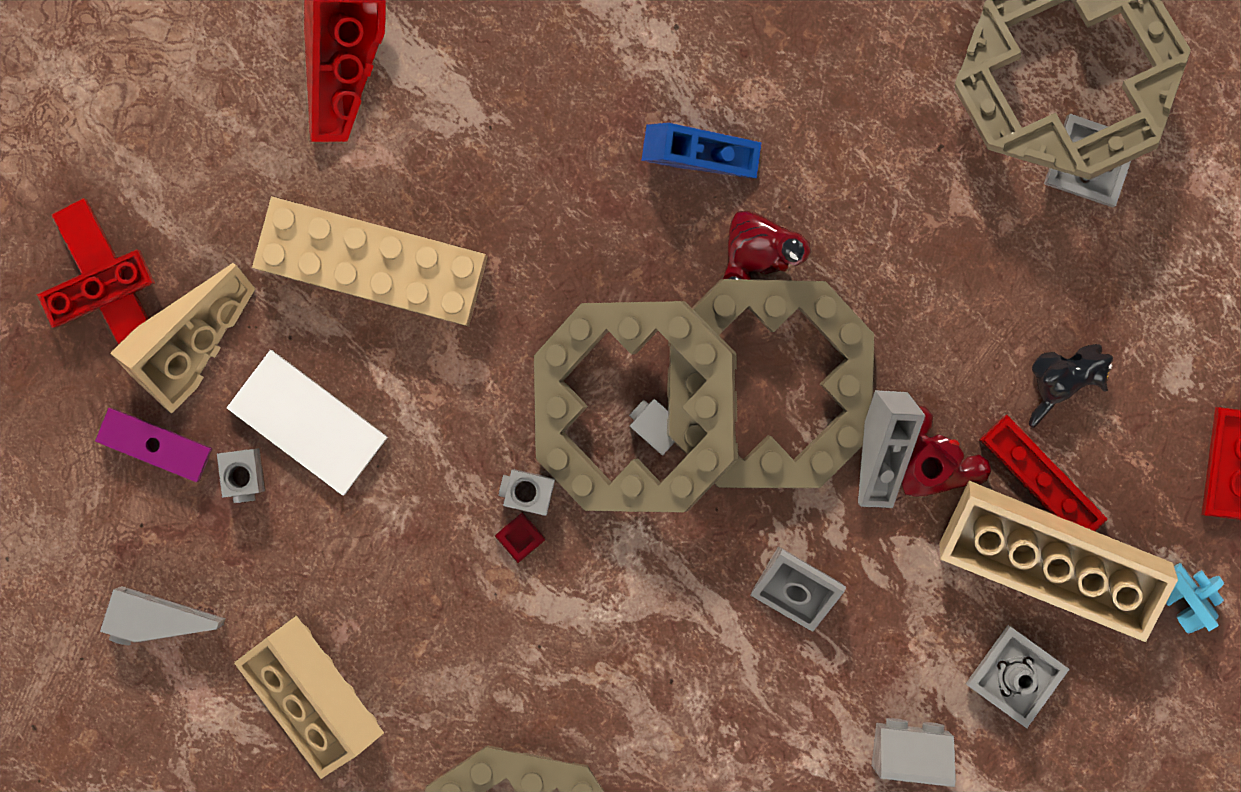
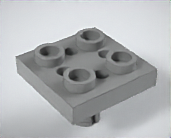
[1044,114,1131,207]
[966,625,1070,728]

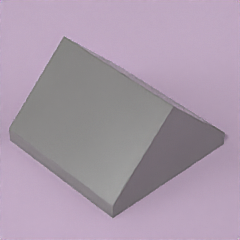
[751,546,846,632]

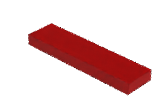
[52,198,148,344]
[979,415,1108,532]

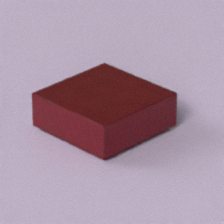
[495,512,546,563]

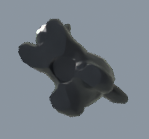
[1029,344,1113,428]

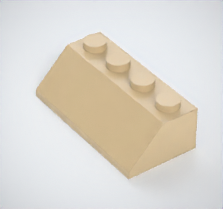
[234,616,384,779]

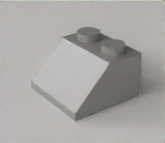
[871,718,956,787]

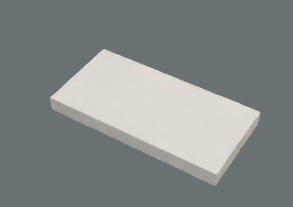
[227,350,388,495]

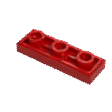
[37,249,155,328]

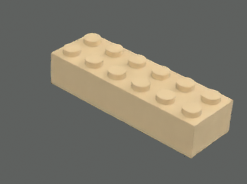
[252,196,488,327]
[939,481,1178,642]

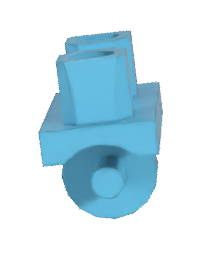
[1166,563,1224,634]

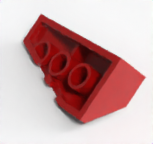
[304,0,386,142]

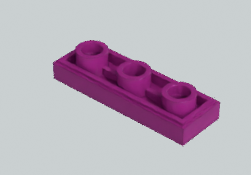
[95,408,213,482]

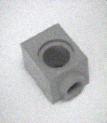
[629,399,674,456]
[217,448,265,503]
[499,469,555,516]

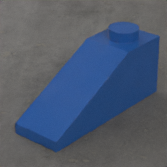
[641,123,762,179]

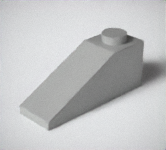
[858,390,925,508]
[100,586,226,646]

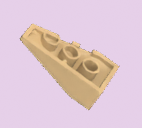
[110,263,255,414]

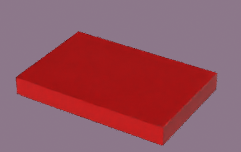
[1201,407,1241,520]

